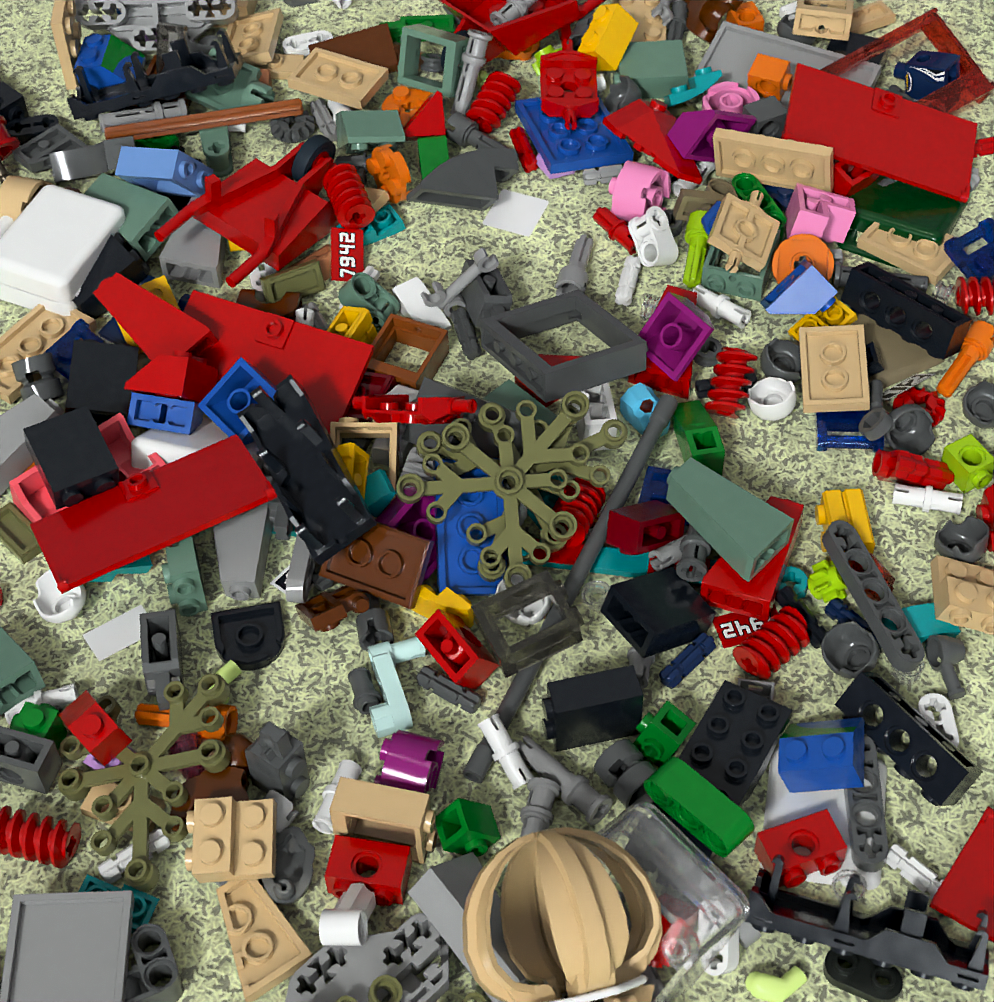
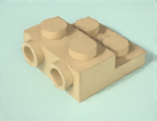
[930,555,994,635]
[185,796,277,883]

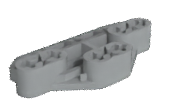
[75,0,239,55]
[285,913,449,1002]

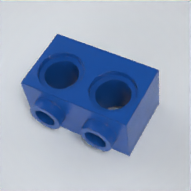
[127,392,204,435]

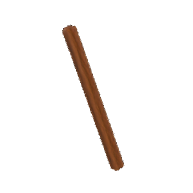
[104,98,303,140]

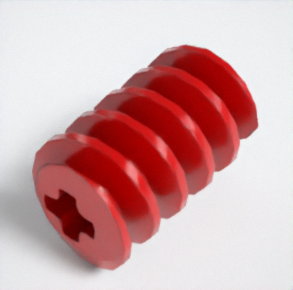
[466,71,522,134]
[323,163,376,229]
[955,277,994,316]
[704,347,758,419]
[548,477,606,548]
[732,606,810,681]
[0,805,81,869]

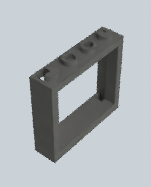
[480,289,648,403]

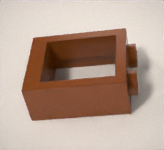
[366,313,449,390]

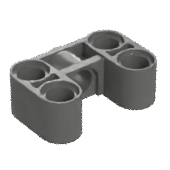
[125,923,184,1002]

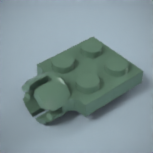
[184,48,275,111]

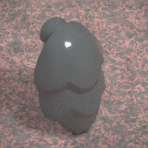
[262,826,315,905]

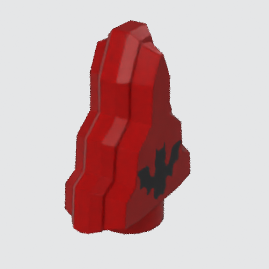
[872,449,955,490]

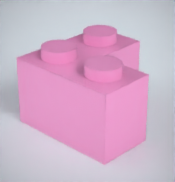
[785,183,856,244]

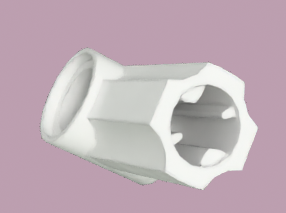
[319,883,376,946]

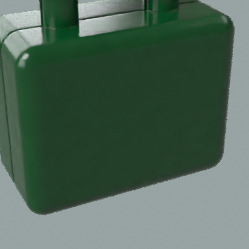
[838,175,968,268]

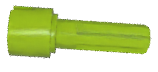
[682,210,711,289]

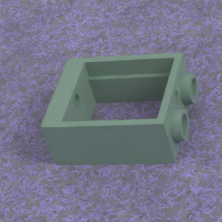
[397,24,469,98]
[701,230,781,301]

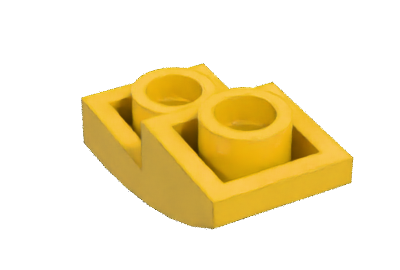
[788,297,858,342]
[411,584,474,629]

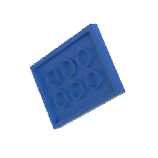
[515,93,634,174]

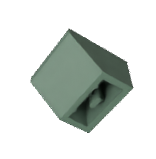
[336,110,406,154]

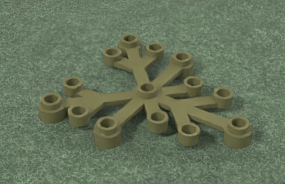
[396,391,590,594]
[416,402,628,582]
[58,674,231,892]

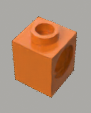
[726,1,765,32]
[748,53,794,101]

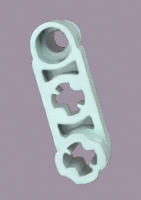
[367,637,426,738]

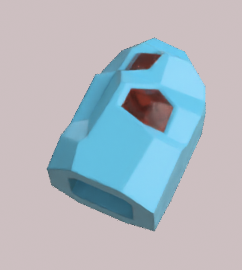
[620,382,670,437]

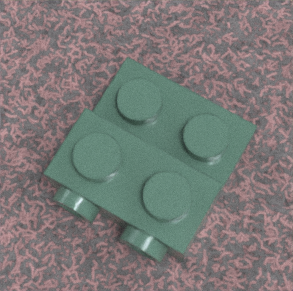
[161,535,208,617]

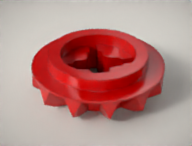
[893,386,946,427]

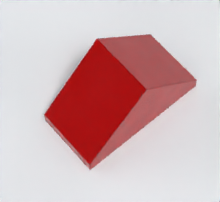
[403,91,446,141]

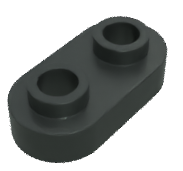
[823,950,903,1002]

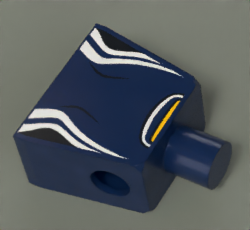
[893,50,960,113]

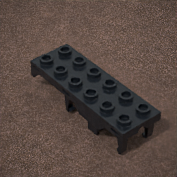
[66,28,244,121]
[237,374,377,565]
[624,680,793,900]
[743,854,989,991]

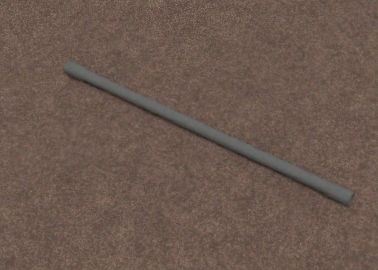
[462,394,678,784]

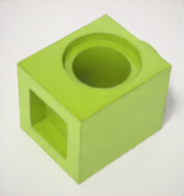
[941,434,994,493]

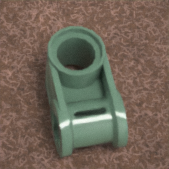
[199,125,233,178]
[338,272,400,332]

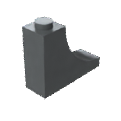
[49,136,137,183]

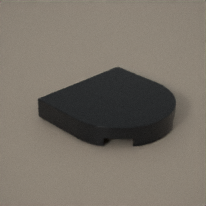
[211,601,285,671]

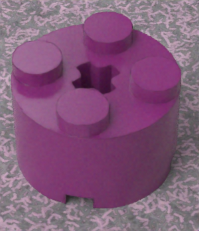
[374,729,444,793]

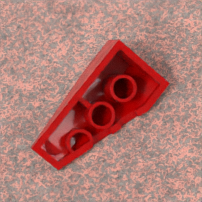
[602,98,703,185]

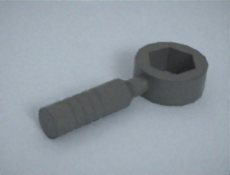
[858,380,893,441]

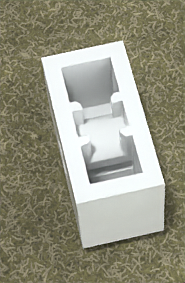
[572,382,617,451]

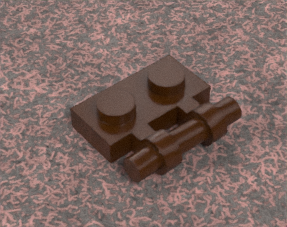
[295,586,369,632]

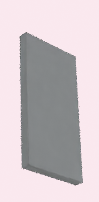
[693,21,882,110]
[0,890,135,1002]

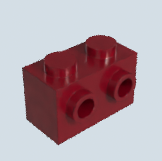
[606,500,685,555]

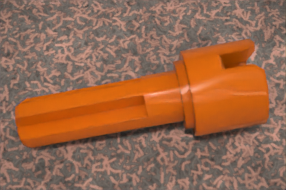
[936,320,994,398]
[135,703,238,740]

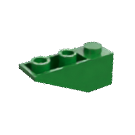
[671,400,725,476]

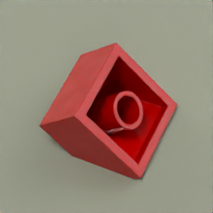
[124,350,219,403]

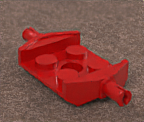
[540,38,599,130]
[352,394,477,425]

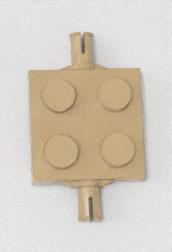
[707,190,780,273]

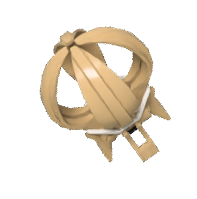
[462,827,663,1002]

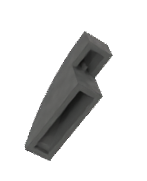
[406,148,519,211]

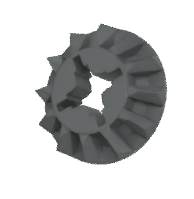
[270,110,316,143]

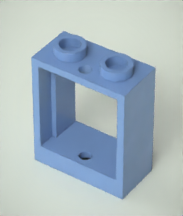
[115,146,213,198]

